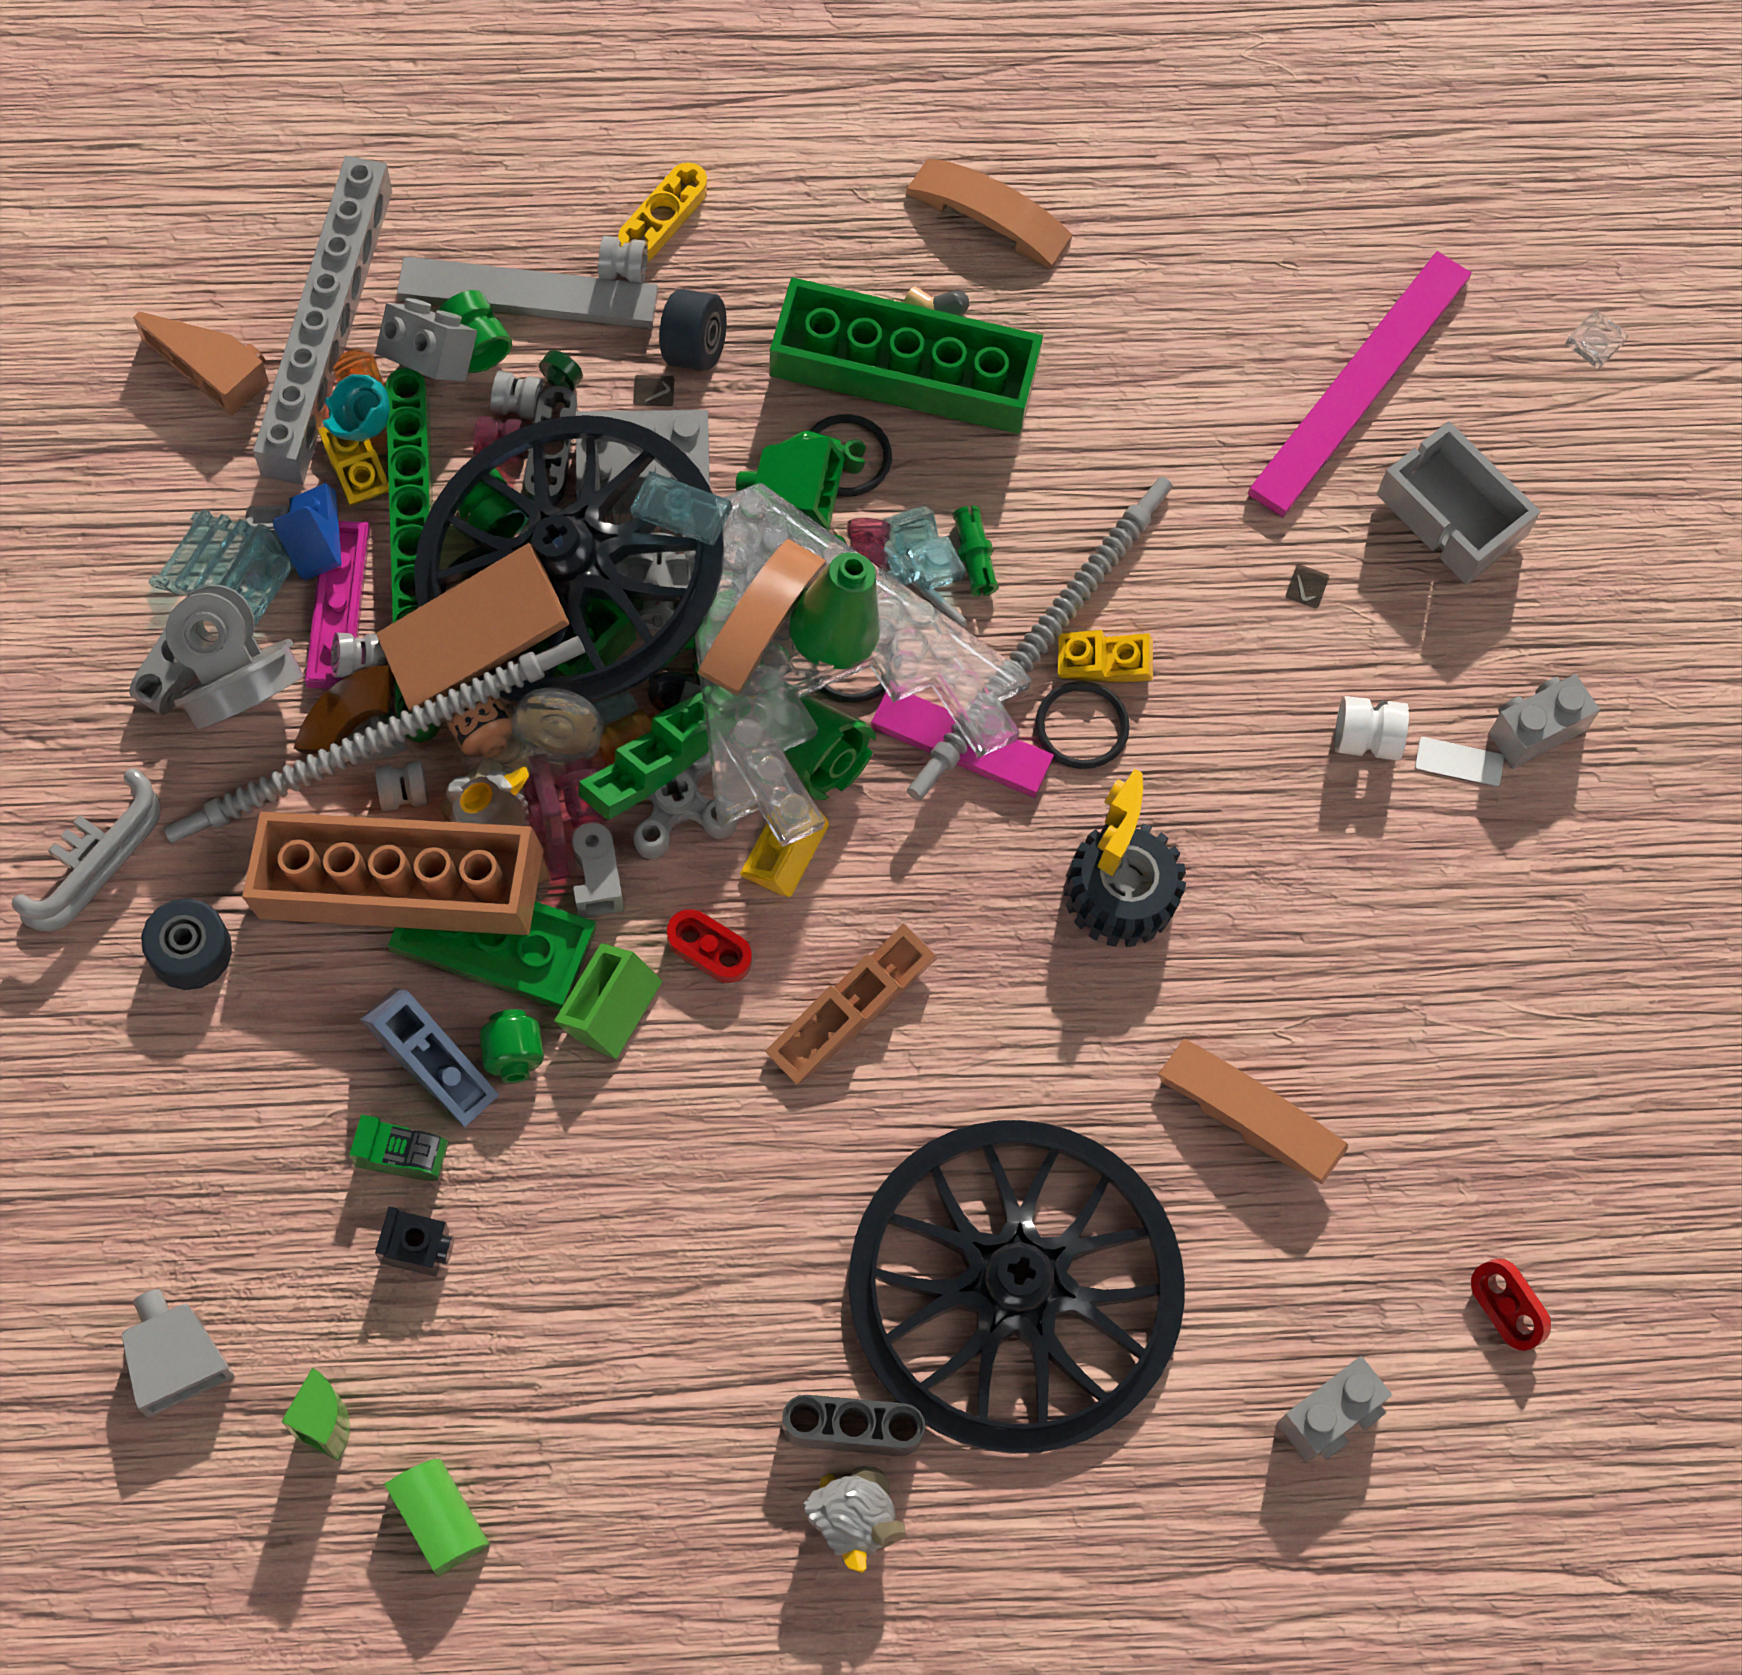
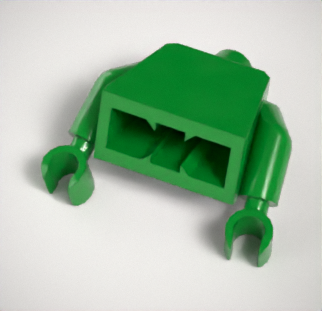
[735,431,866,566]

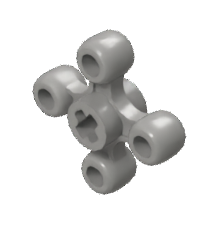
[633,746,738,859]

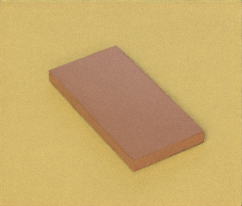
[376,543,569,712]

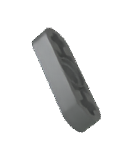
[524,386,578,506]

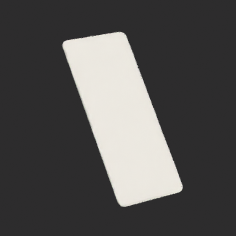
[1415,737,1504,786]

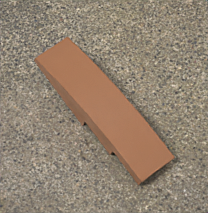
[765,923,938,1085]
[1158,1038,1349,1184]

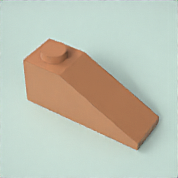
[133,311,269,416]

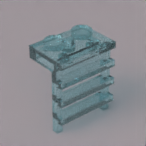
[148,509,294,628]

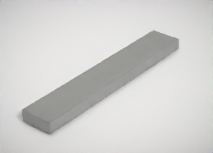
[397,256,658,329]

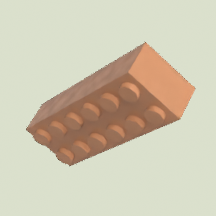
[242,812,544,935]

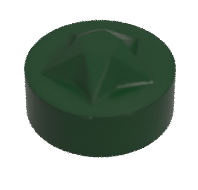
[539,350,583,391]

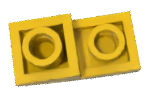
[318,427,389,506]
[1058,630,1153,682]
[1097,768,1143,876]

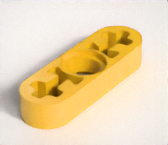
[618,162,707,262]

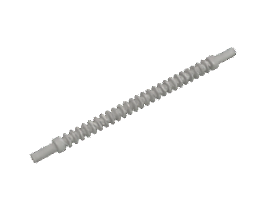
[907,477,1173,801]
[164,636,585,843]

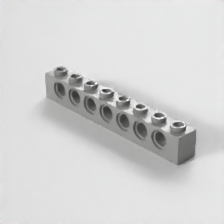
[253,155,392,485]

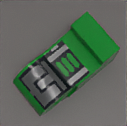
[349,1114,449,1181]

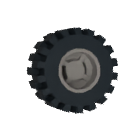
[1064,823,1186,947]

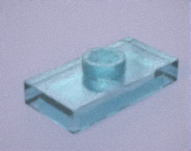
[630,471,733,546]

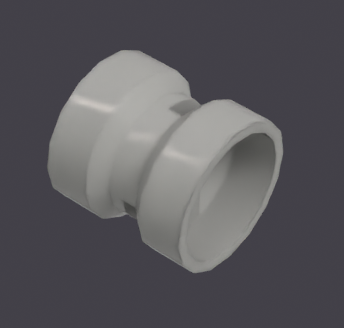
[598,236,648,284]
[490,371,543,421]
[331,632,385,678]
[375,761,428,812]

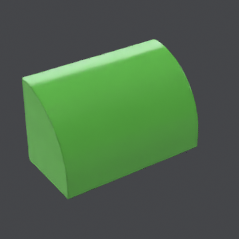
[554,943,663,1059]
[281,1368,350,1461]
[384,1459,490,1577]

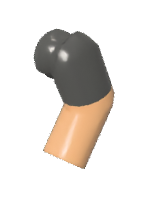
[903,286,970,316]

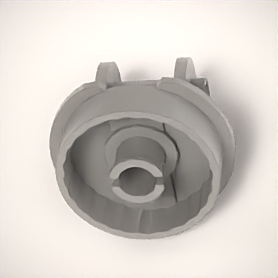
[166,585,303,729]

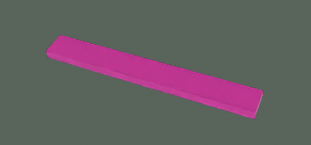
[1248,251,1472,518]

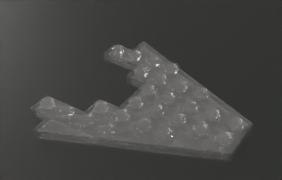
[681,483,1032,847]

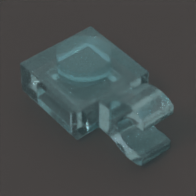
[883,536,966,591]

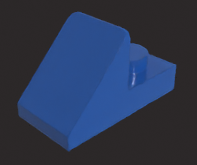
[272,483,342,581]

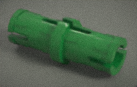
[953,505,999,597]

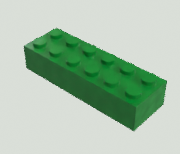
[769,277,1043,434]

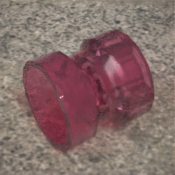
[473,416,523,464]
[845,518,891,573]

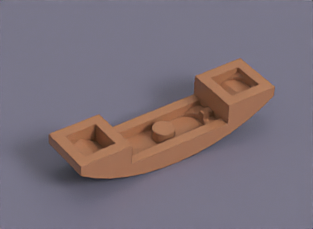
[906,159,1073,269]
[697,539,827,696]

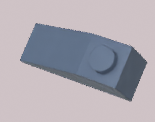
[359,988,499,1127]

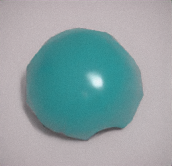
[323,374,390,441]

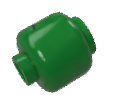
[479,1009,544,1083]

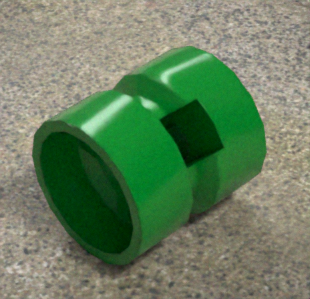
[437,290,513,373]
[457,468,528,538]

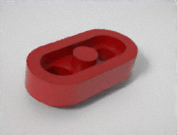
[667,909,752,983]
[1471,1258,1551,1351]

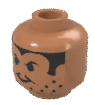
[447,696,515,759]

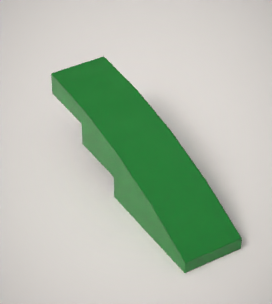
[578,684,751,820]

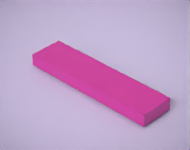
[305,521,370,689]
[871,684,1054,798]

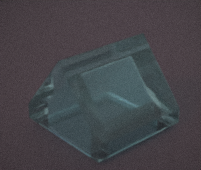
[883,506,940,558]

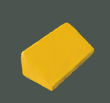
[740,798,829,897]

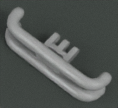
[12,768,161,932]

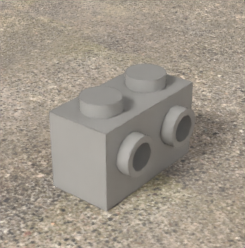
[375,298,477,381]
[1489,674,1600,769]
[1276,1356,1392,1463]

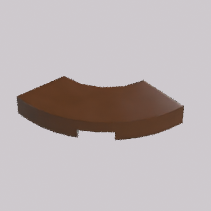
[293,666,395,754]

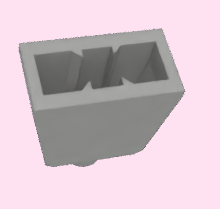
[122,1289,235,1418]

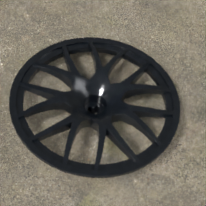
[414,415,725,707]
[848,1120,1185,1454]

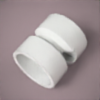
[1335,696,1409,761]

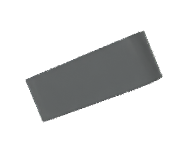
[782,1394,926,1456]

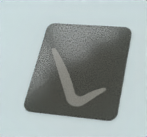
[633,375,675,406]
[1285,564,1329,608]

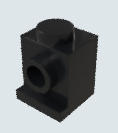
[375,1206,454,1277]

